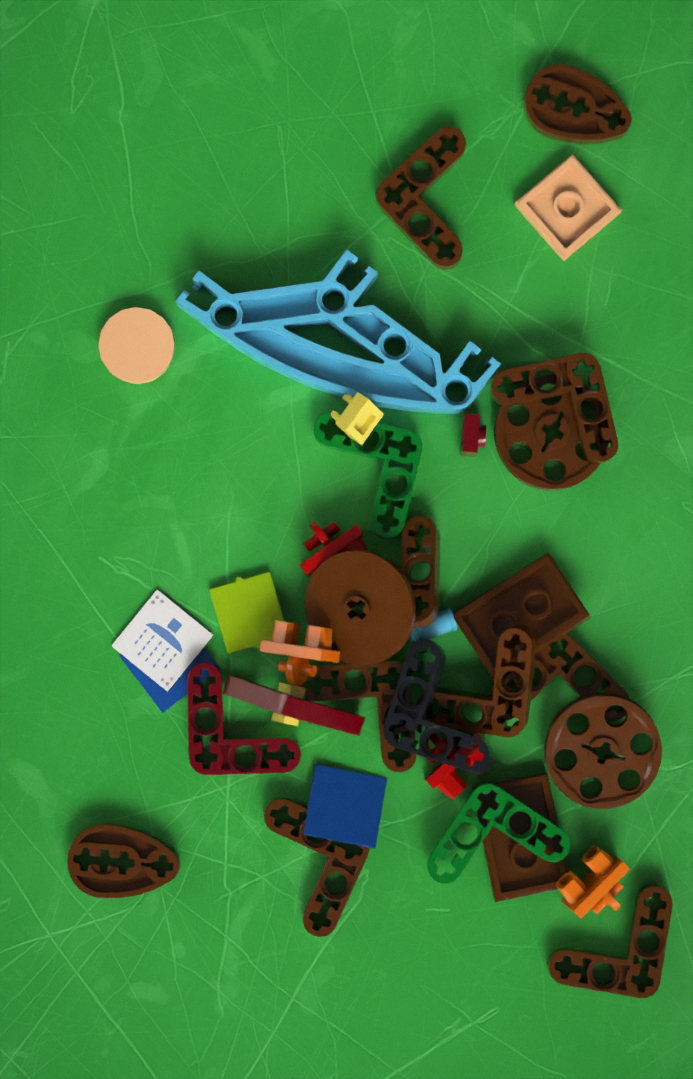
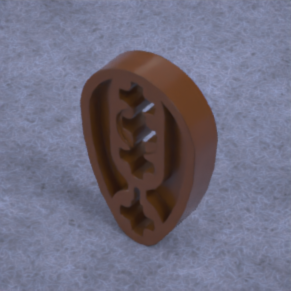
[524,64,632,144]
[67,823,181,898]

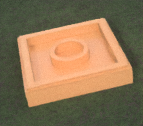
[514,154,622,262]

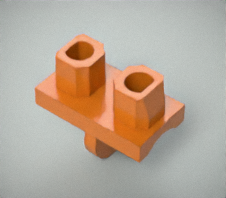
[260,620,340,686]
[555,845,630,919]

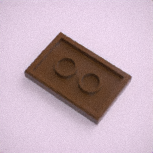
[453,552,591,680]
[471,772,568,902]

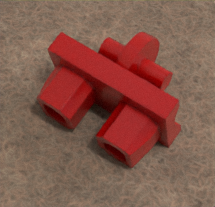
[300,521,367,576]
[425,732,494,799]

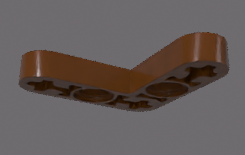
[376,127,466,270]
[490,353,618,464]
[354,516,440,628]
[416,624,536,737]
[489,634,630,721]
[299,661,416,773]
[264,798,369,937]
[547,885,672,998]

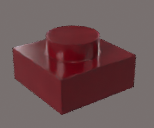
[460,413,487,457]

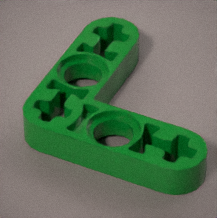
[314,412,422,539]
[427,783,570,884]

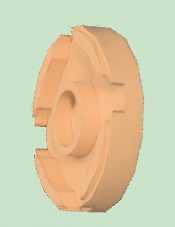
[98,307,175,384]

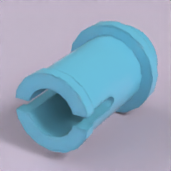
[409,607,457,644]

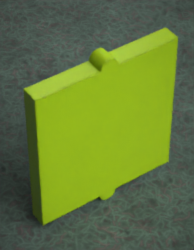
[209,572,285,654]

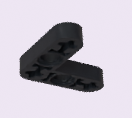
[383,639,494,773]

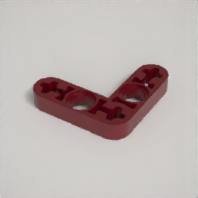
[187,663,301,775]
[223,675,366,736]

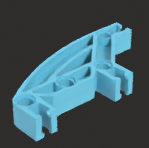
[176,250,501,414]

